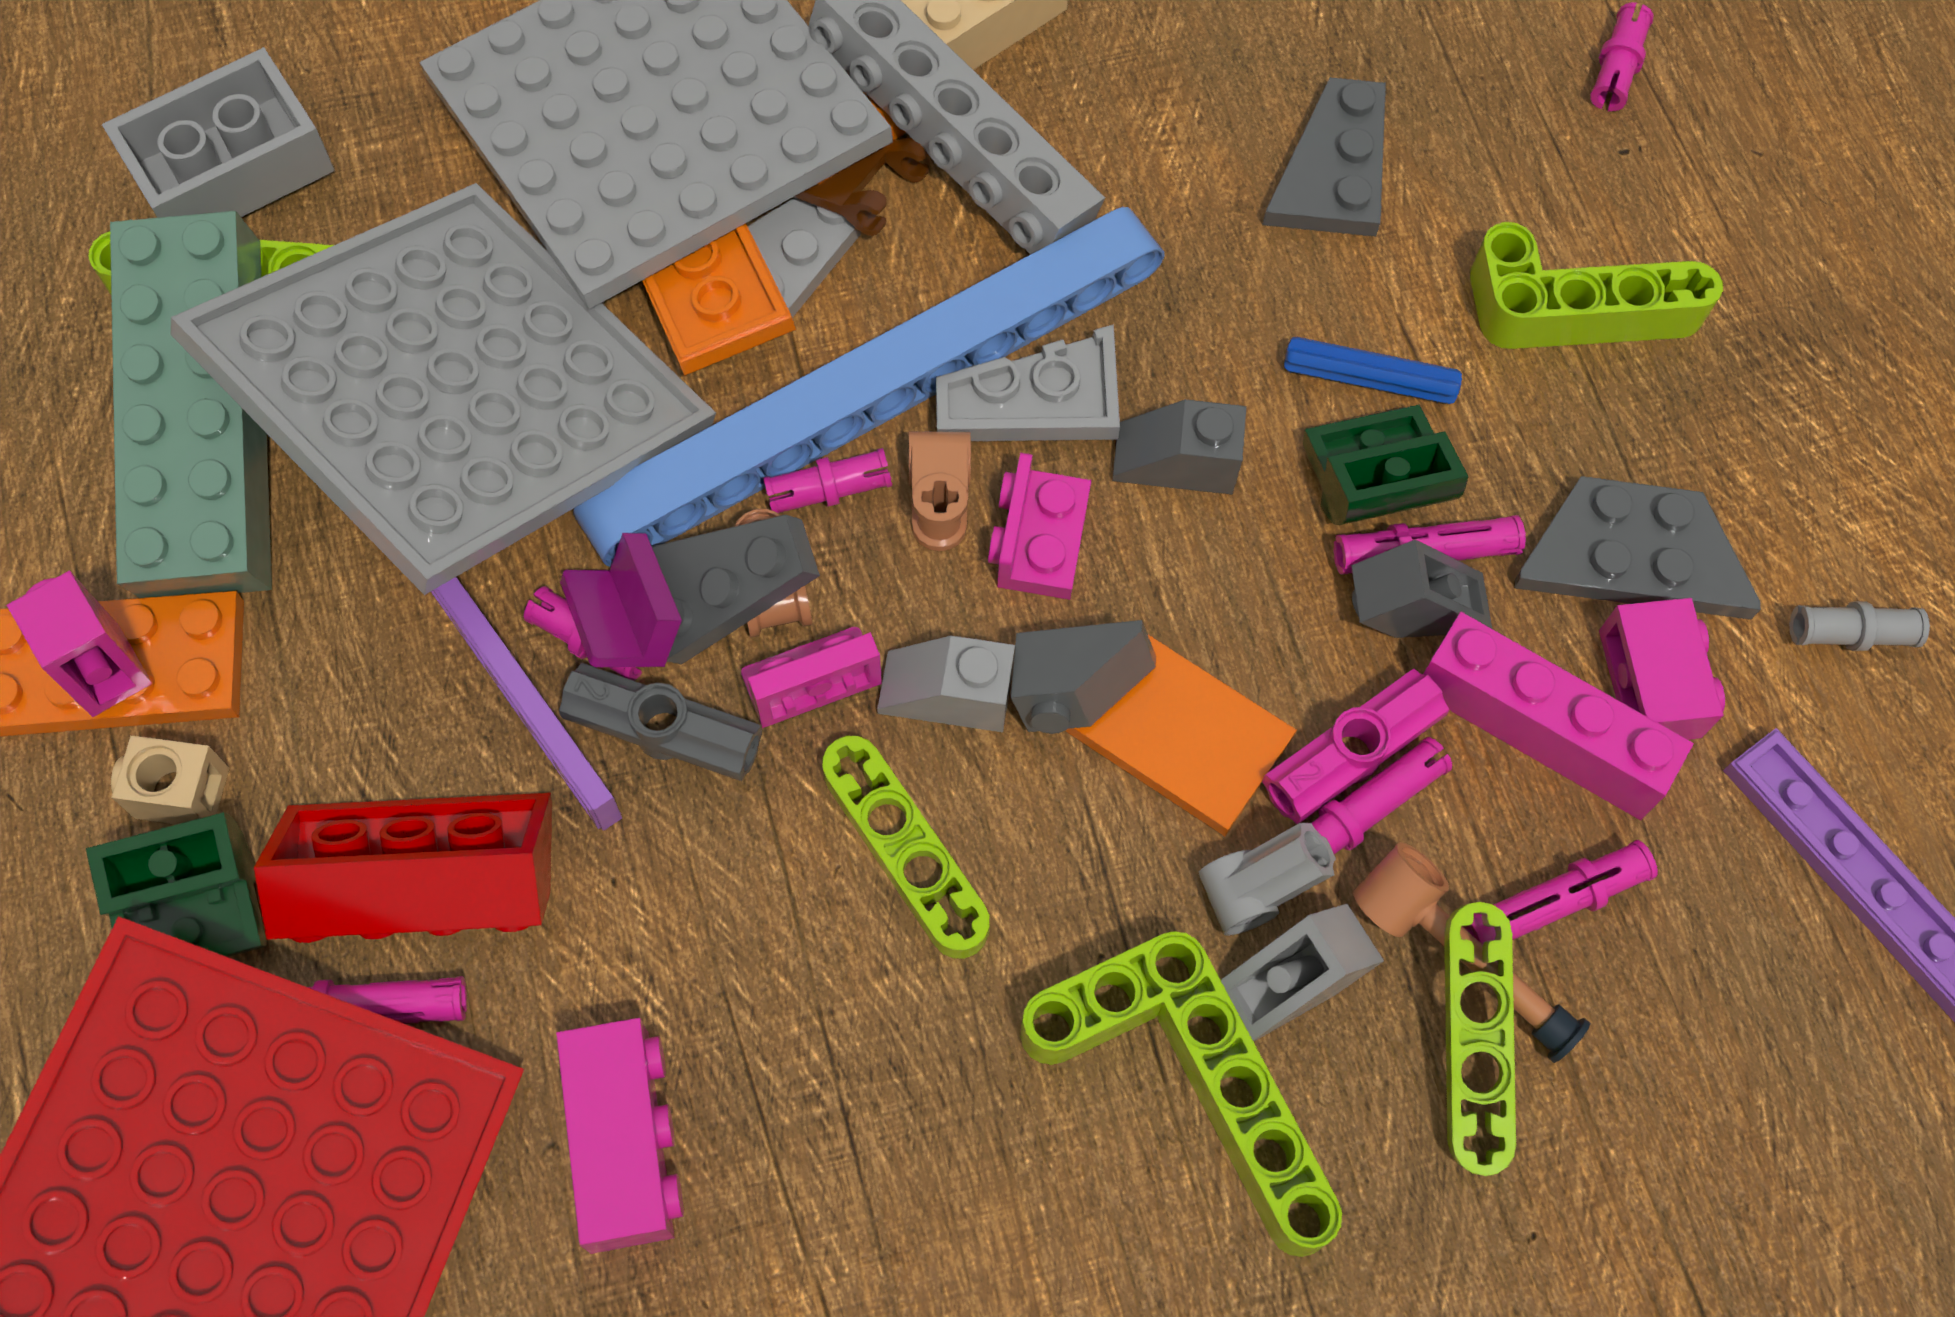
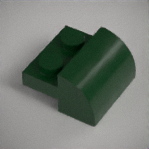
[1303,404,1469,526]
[85,812,268,957]

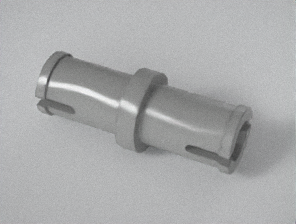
[1789,601,1930,651]

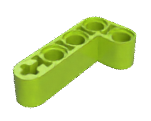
[1470,222,1723,349]

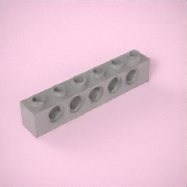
[808,0,1105,254]

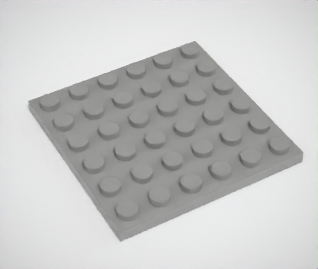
[419,0,893,309]
[171,183,716,595]

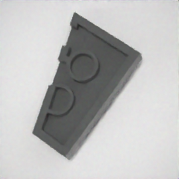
[1262,77,1386,237]
[652,514,820,664]

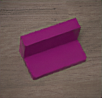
[560,533,682,667]

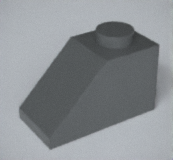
[1112,399,1247,495]
[1351,539,1493,638]
[1011,620,1156,734]

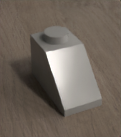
[877,636,1015,732]
[1221,904,1384,1042]

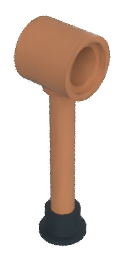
[1353,842,1591,1063]

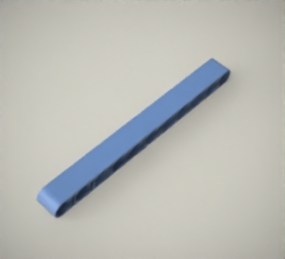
[573,207,1165,567]

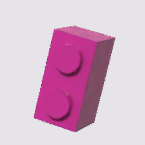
[7,570,153,717]
[1599,598,1725,740]

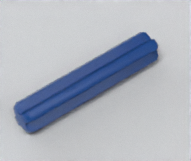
[1284,336,1462,404]

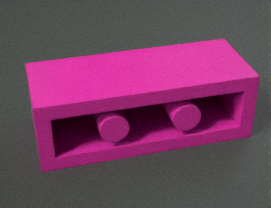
[556,1018,684,1254]

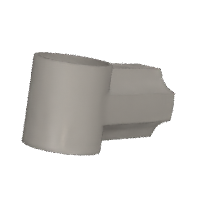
[1199,823,1336,936]

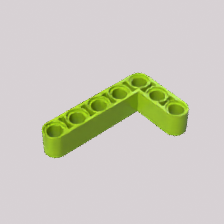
[1020,931,1342,1257]

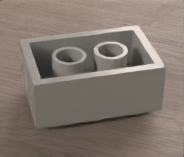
[102,47,335,218]

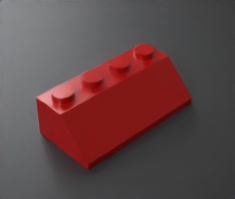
[254,792,552,943]

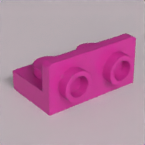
[988,453,1092,600]
[741,627,882,728]

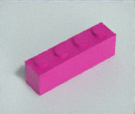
[1423,612,1694,821]

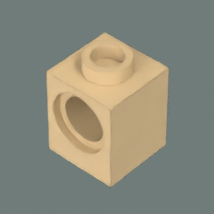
[111,735,229,824]

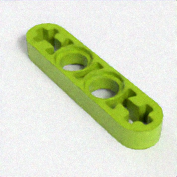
[823,736,989,959]
[1444,902,1516,1176]

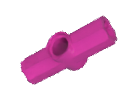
[1262,668,1450,824]

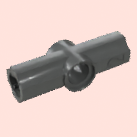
[559,663,763,782]

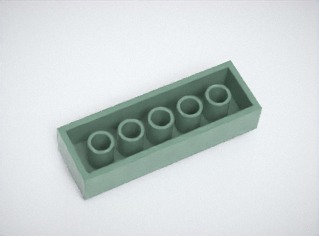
[110,211,272,598]

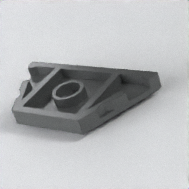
[1514,476,1760,620]

